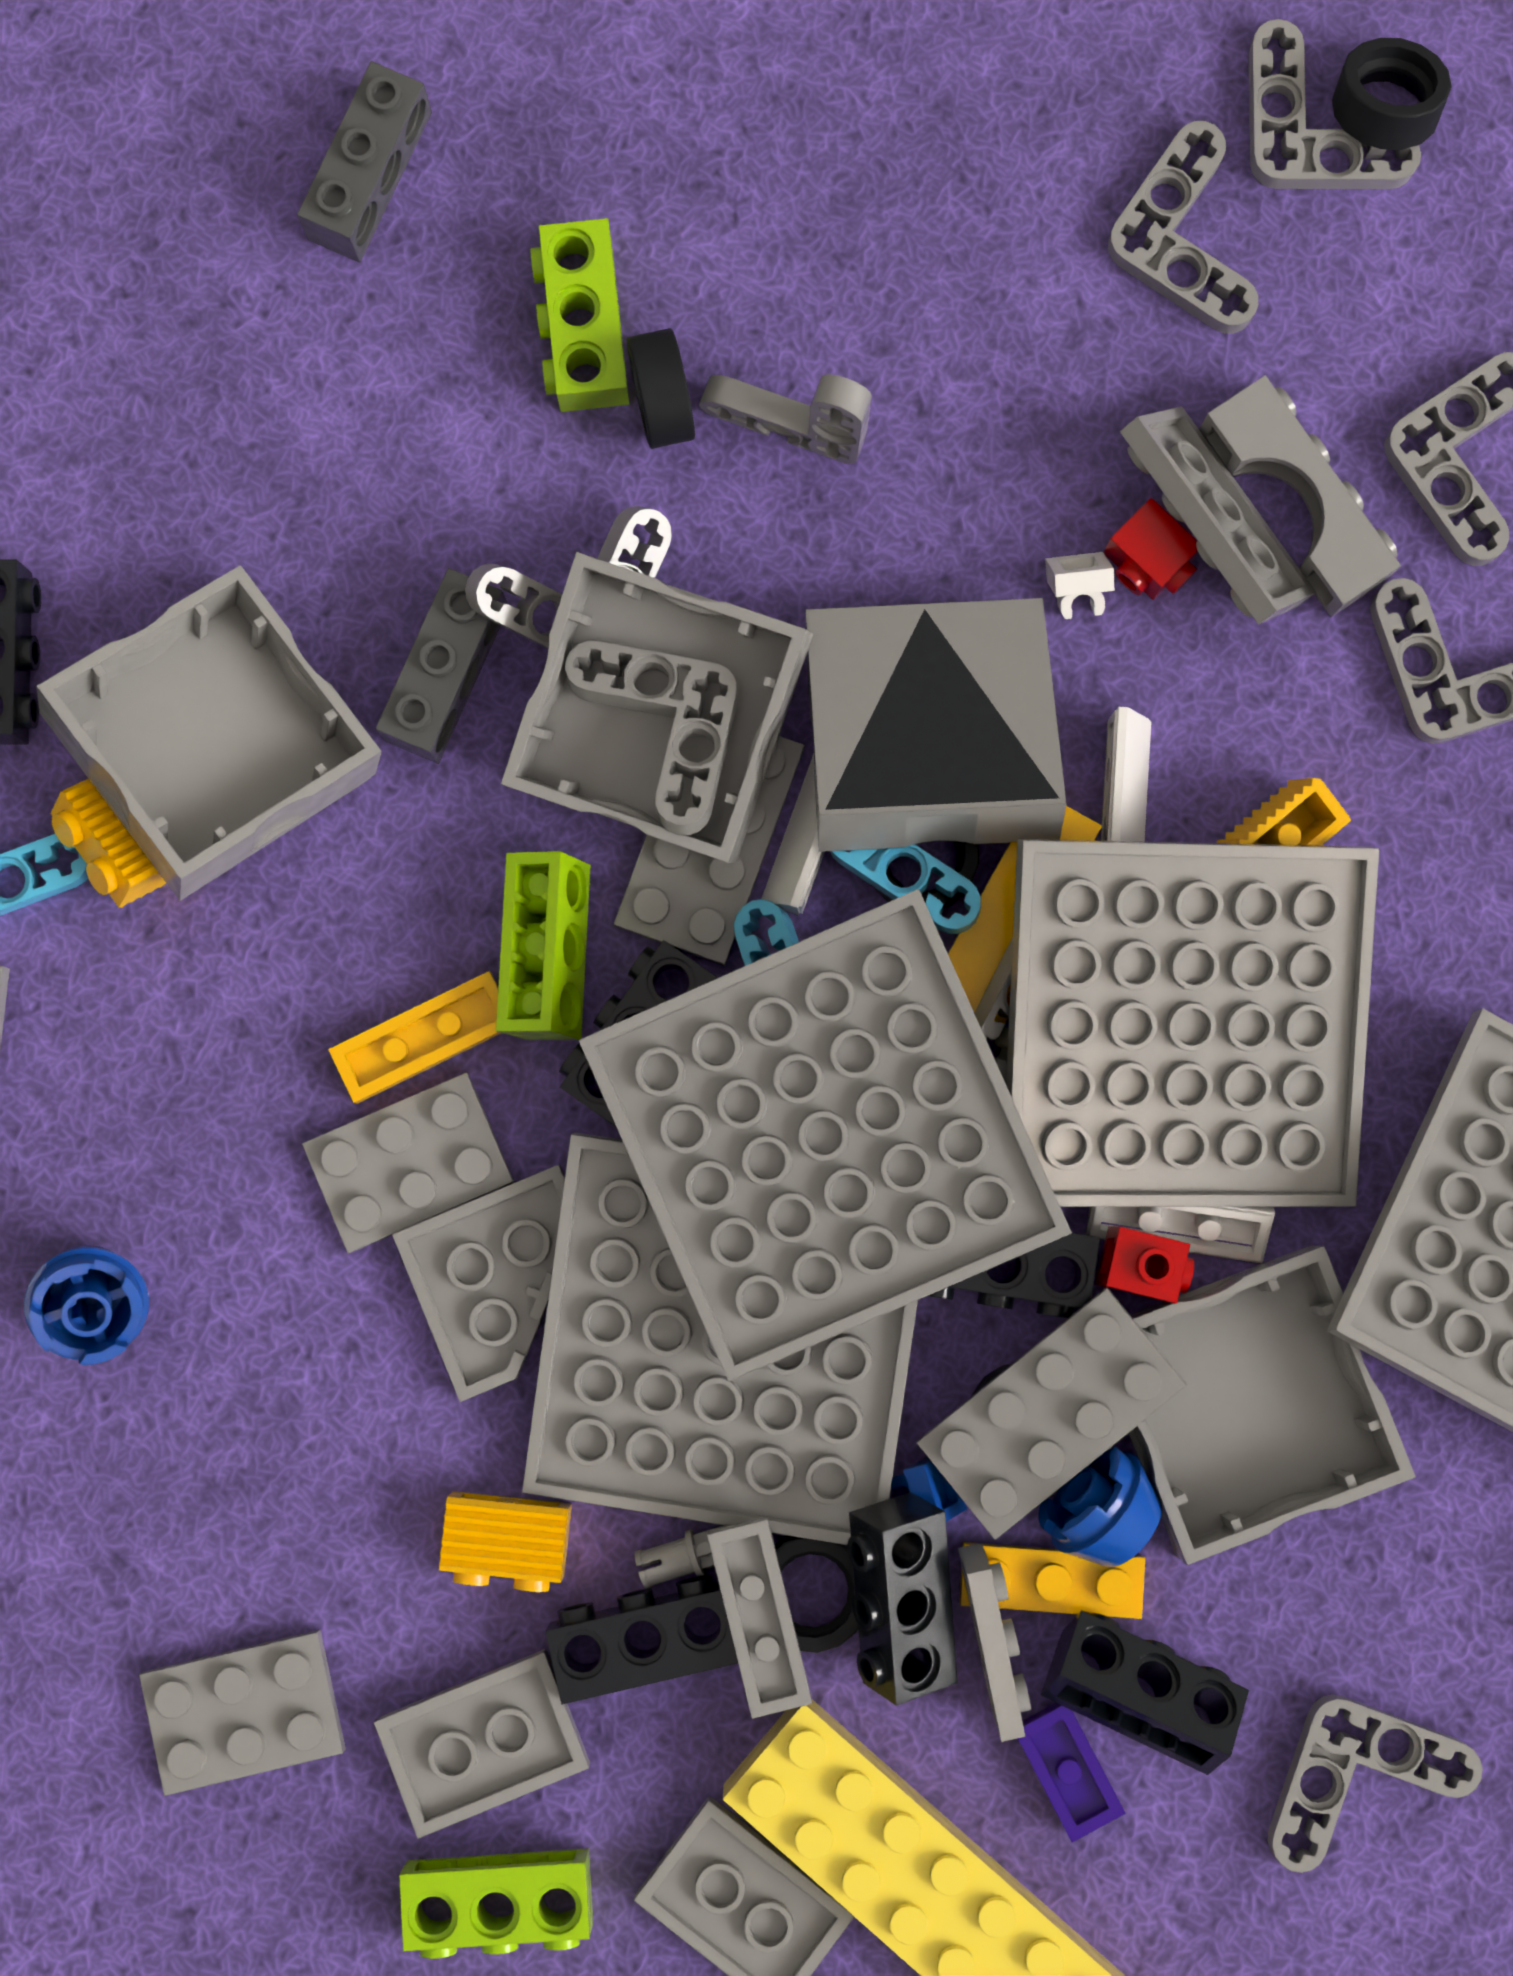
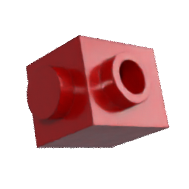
[1103,498,1198,600]
[1095,1226,1195,1304]

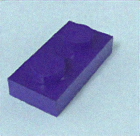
[1018,1703,1126,1843]

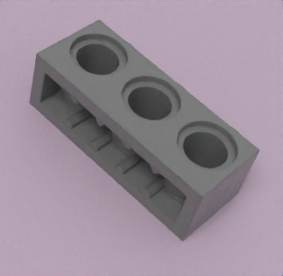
[297,61,432,263]
[376,568,508,764]

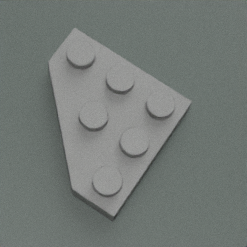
[392,1165,565,1402]

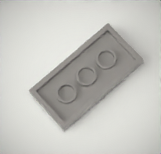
[1120,406,1317,625]
[614,736,805,966]
[917,1287,1187,1540]

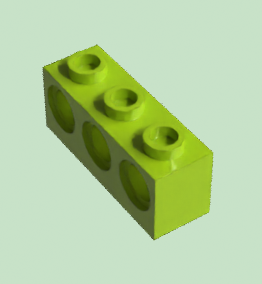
[530,218,629,412]
[496,851,591,1040]
[399,1848,593,1959]

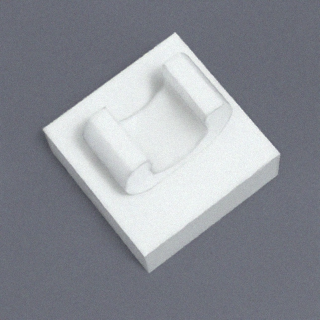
[1045,552,1115,619]

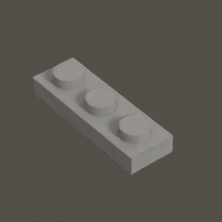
[707,1517,812,1719]
[958,1543,1031,1742]

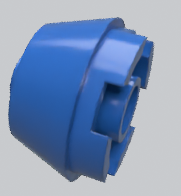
[23,1245,149,1365]
[1038,1445,1162,1567]

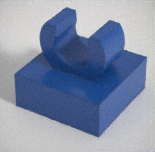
[891,1457,967,1522]

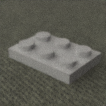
[302,1072,514,1253]
[139,1629,346,1796]
[374,1649,590,1839]
[634,1795,854,1976]

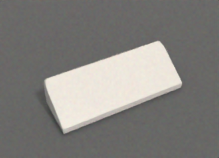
[1101,707,1151,842]
[761,754,825,915]
[1086,1207,1275,1264]

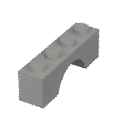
[1199,375,1401,617]

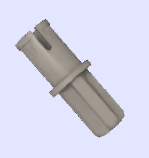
[634,1525,727,1589]

